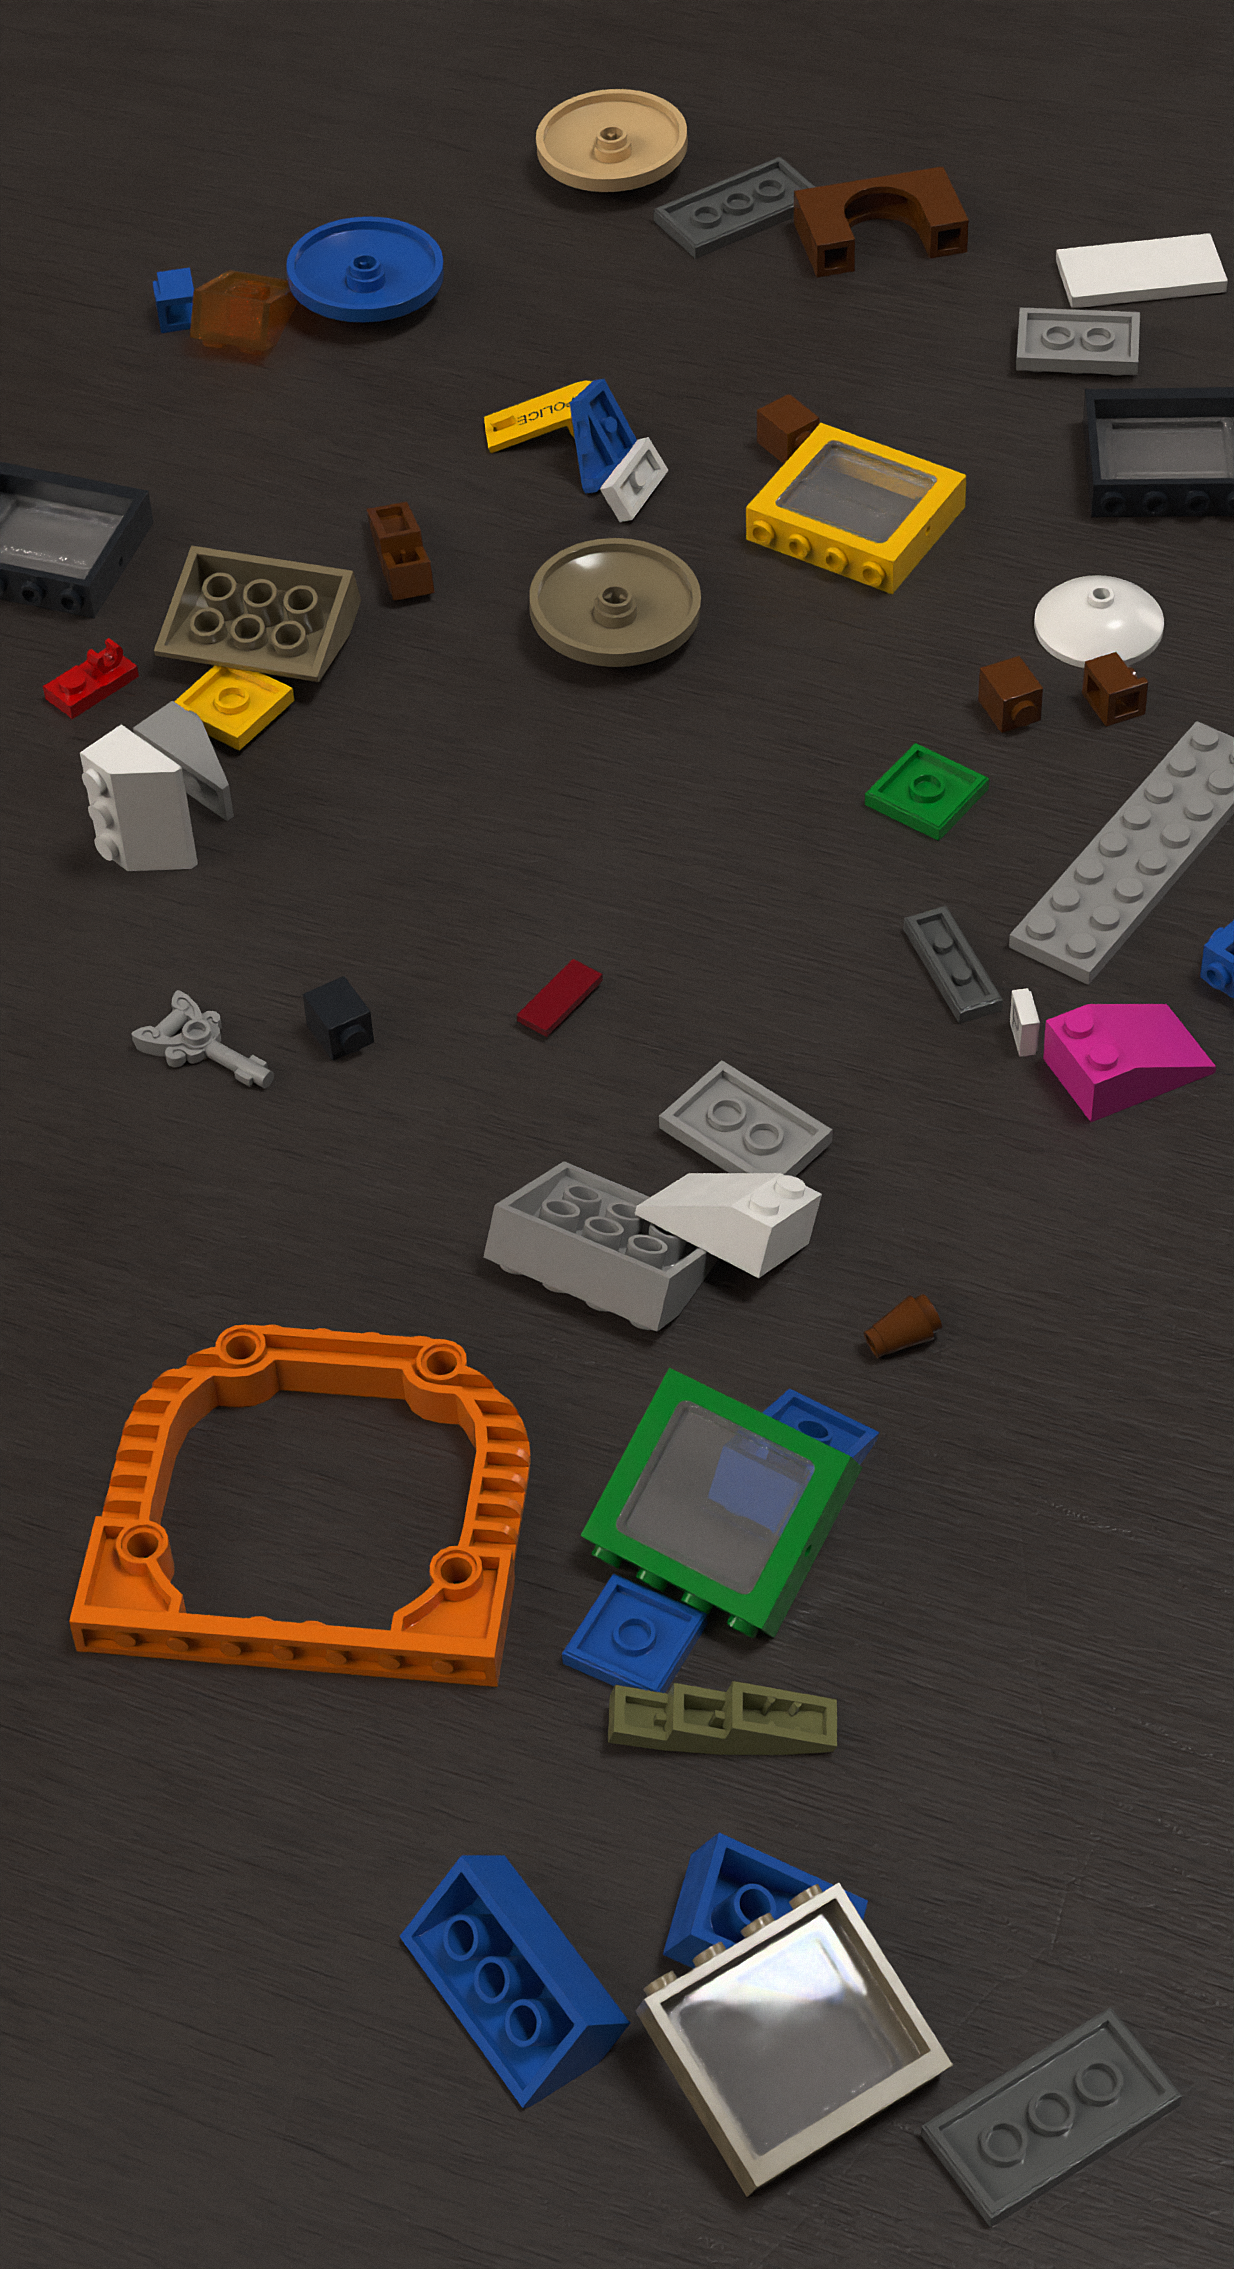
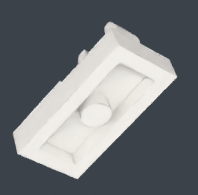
[600,437,668,522]

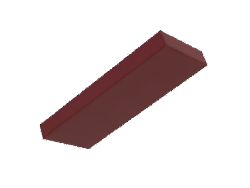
[516,959,603,1037]

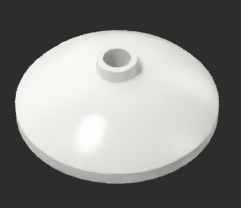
[1034,575,1164,668]

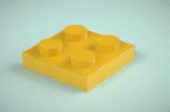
[174,665,294,751]

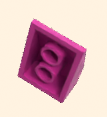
[1043,1004,1216,1122]

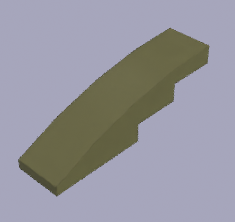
[608,1681,837,1755]

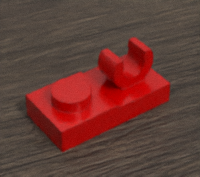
[43,638,139,719]

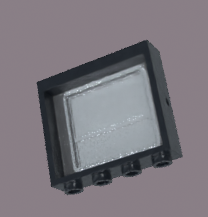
[1083,387,1234,517]
[0,462,154,619]

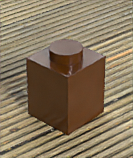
[757,394,820,464]
[978,656,1043,733]

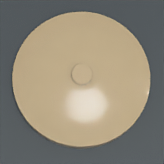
[536,89,688,192]

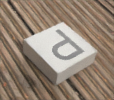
[1010,988,1040,1057]

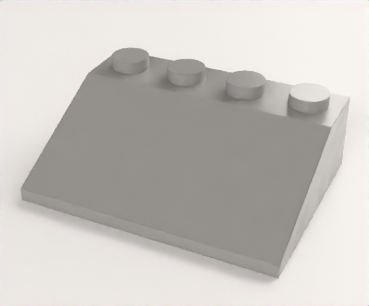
[483,1161,719,1331]

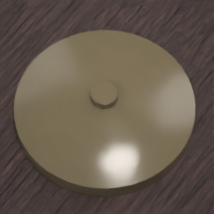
[529,538,701,667]

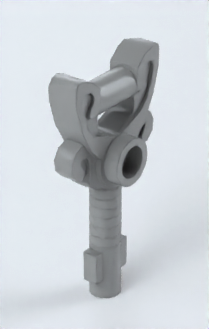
[131,990,274,1088]

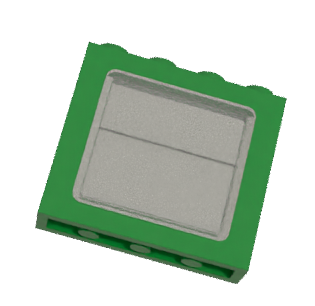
[580,1368,862,1639]

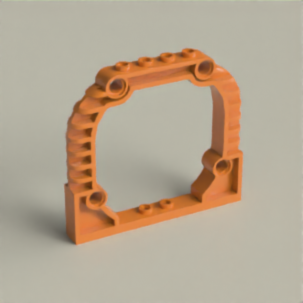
[69,1324,531,1687]

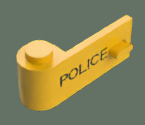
[484,381,592,453]

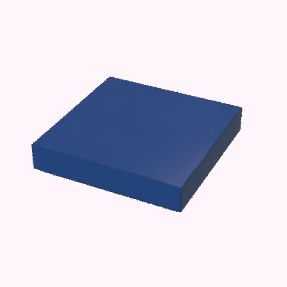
[562,1574,708,1693]

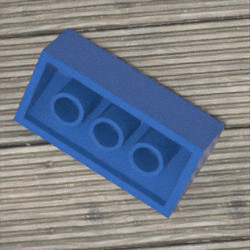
[399,1855,631,2108]

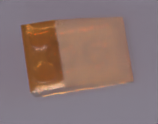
[190,270,298,355]

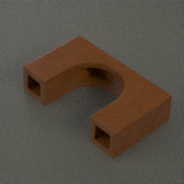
[794,166,969,277]

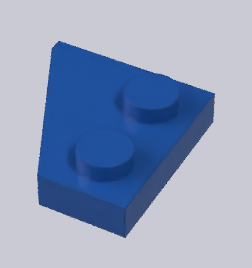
[569,379,637,494]

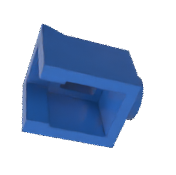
[152,267,200,333]

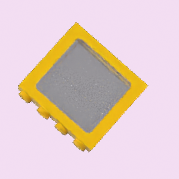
[746,423,966,594]

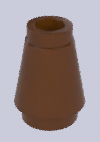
[863,1294,943,1358]

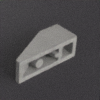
[133,701,234,821]

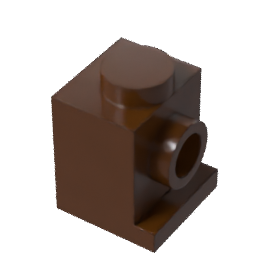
[1082,652,1148,727]

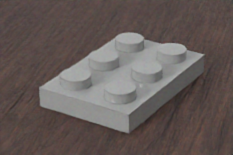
[1016,307,1140,376]
[659,1060,833,1177]

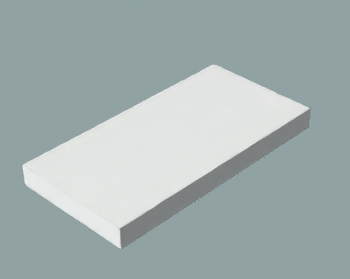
[1056,233,1228,309]

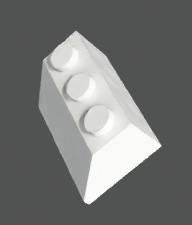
[80,724,198,871]

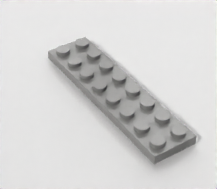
[1009,721,1234,985]

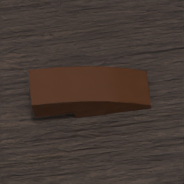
[366,502,435,601]

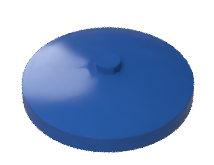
[287,217,444,322]

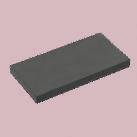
[653,157,815,259]
[921,2007,1182,2228]

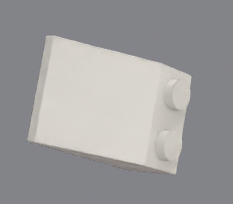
[635,1173,822,1278]

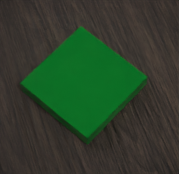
[865,743,989,841]

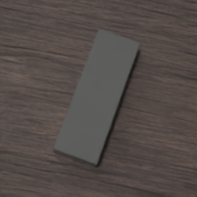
[903,906,1003,1024]

